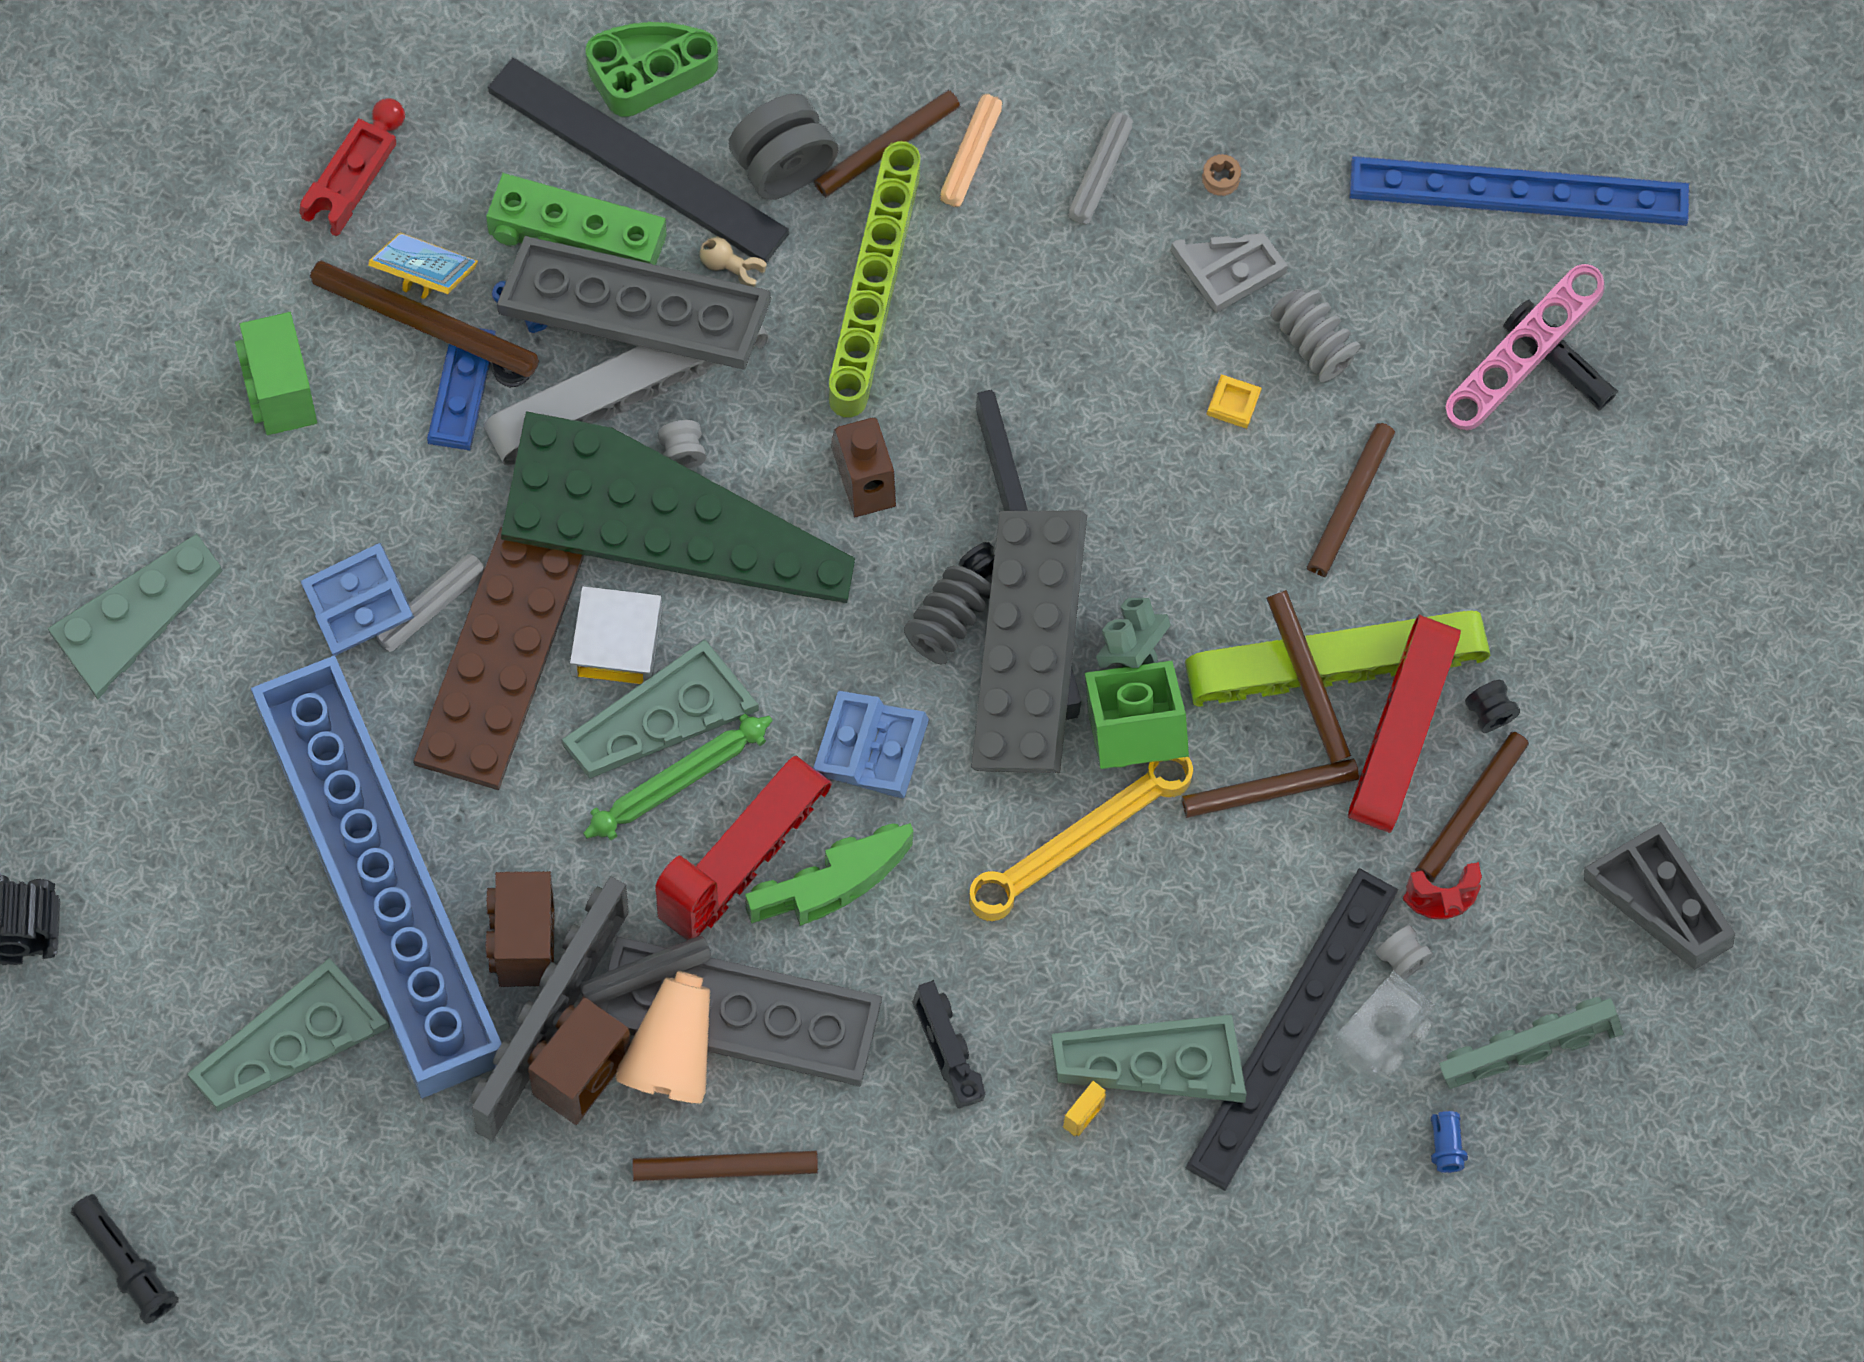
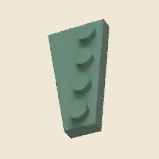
[48,534,222,700]
[562,639,759,779]
[187,958,389,1112]
[1439,997,1624,1089]
[1051,1015,1246,1103]

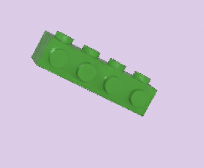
[486,173,667,265]

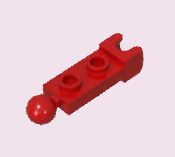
[299,98,405,236]

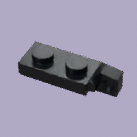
[912,980,986,1109]

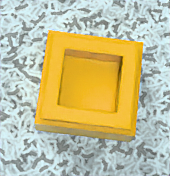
[1207,374,1262,429]
[1063,1081,1106,1137]

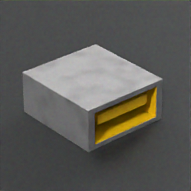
[570,586,662,684]

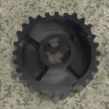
[0,875,60,965]

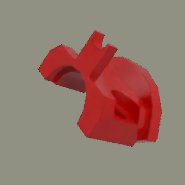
[1402,862,1482,919]

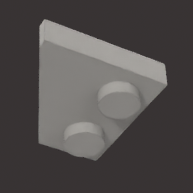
[1170,233,1288,313]

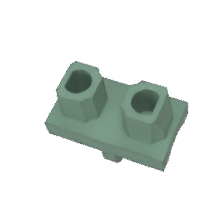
[1096,598,1171,668]

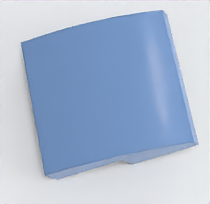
[300,543,414,656]
[813,691,929,798]

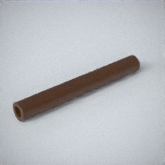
[813,90,960,198]
[1307,423,1395,577]
[1266,590,1351,763]
[1415,732,1529,882]
[1181,758,1359,818]
[633,1151,818,1181]

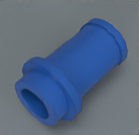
[1431,1111,1468,1173]

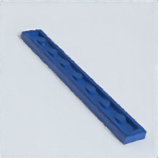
[1349,156,1689,226]

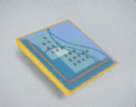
[368,233,478,299]

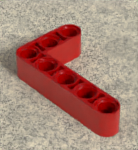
[655,755,832,940]

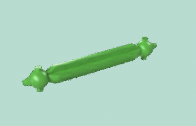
[583,714,773,840]

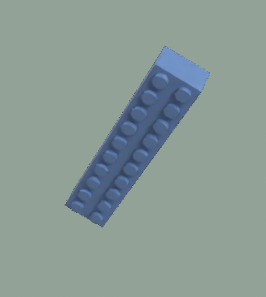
[251,655,502,1099]

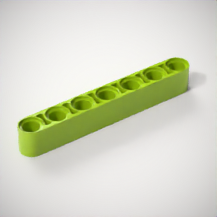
[829,141,920,417]
[1185,610,1491,707]

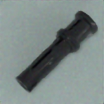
[1503,299,1618,411]
[70,1194,178,1324]

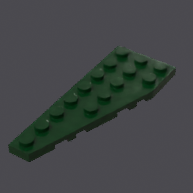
[501,411,855,603]

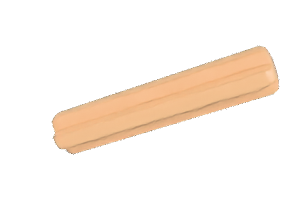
[940,94,1002,207]

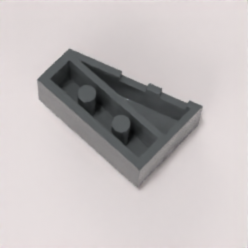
[1584,822,1735,970]

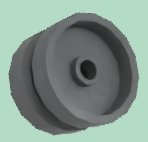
[729,94,838,200]

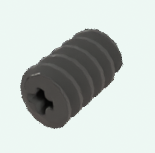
[904,566,991,665]

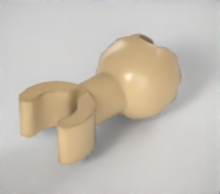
[699,237,767,287]

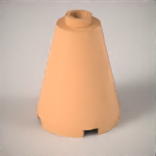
[616,971,710,1103]

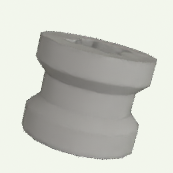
[658,420,707,468]
[1375,925,1433,982]

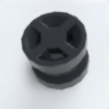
[1465,679,1520,733]

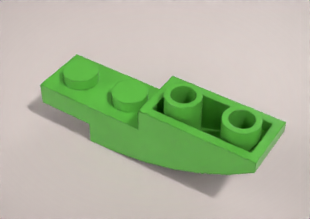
[745,823,914,926]

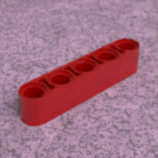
[1348,614,1461,833]

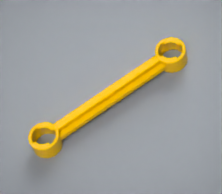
[969,757,1193,921]

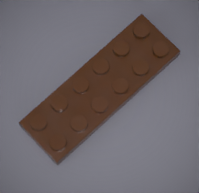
[413,527,584,790]

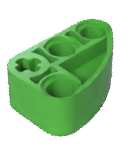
[585,22,718,117]

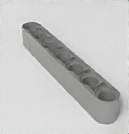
[483,325,769,466]

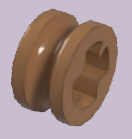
[1202,154,1241,196]

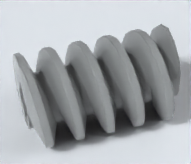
[1270,289,1361,383]

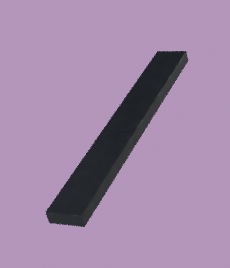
[488,57,789,263]
[976,389,1081,720]
[1185,868,1398,1191]

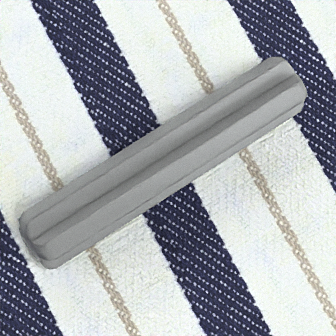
[1068,112,1133,224]
[376,554,484,652]

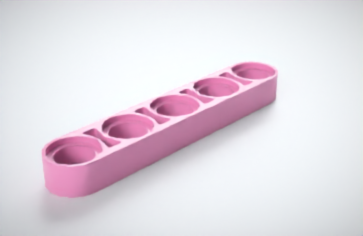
[1446,264,1604,430]

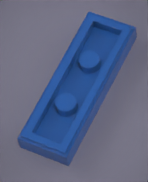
[427,328,496,451]

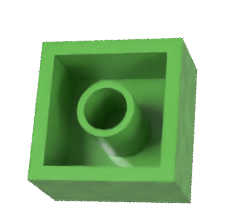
[235,311,318,435]
[1084,661,1189,769]

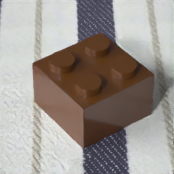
[486,871,555,987]
[527,997,630,1126]

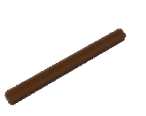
[310,261,539,377]

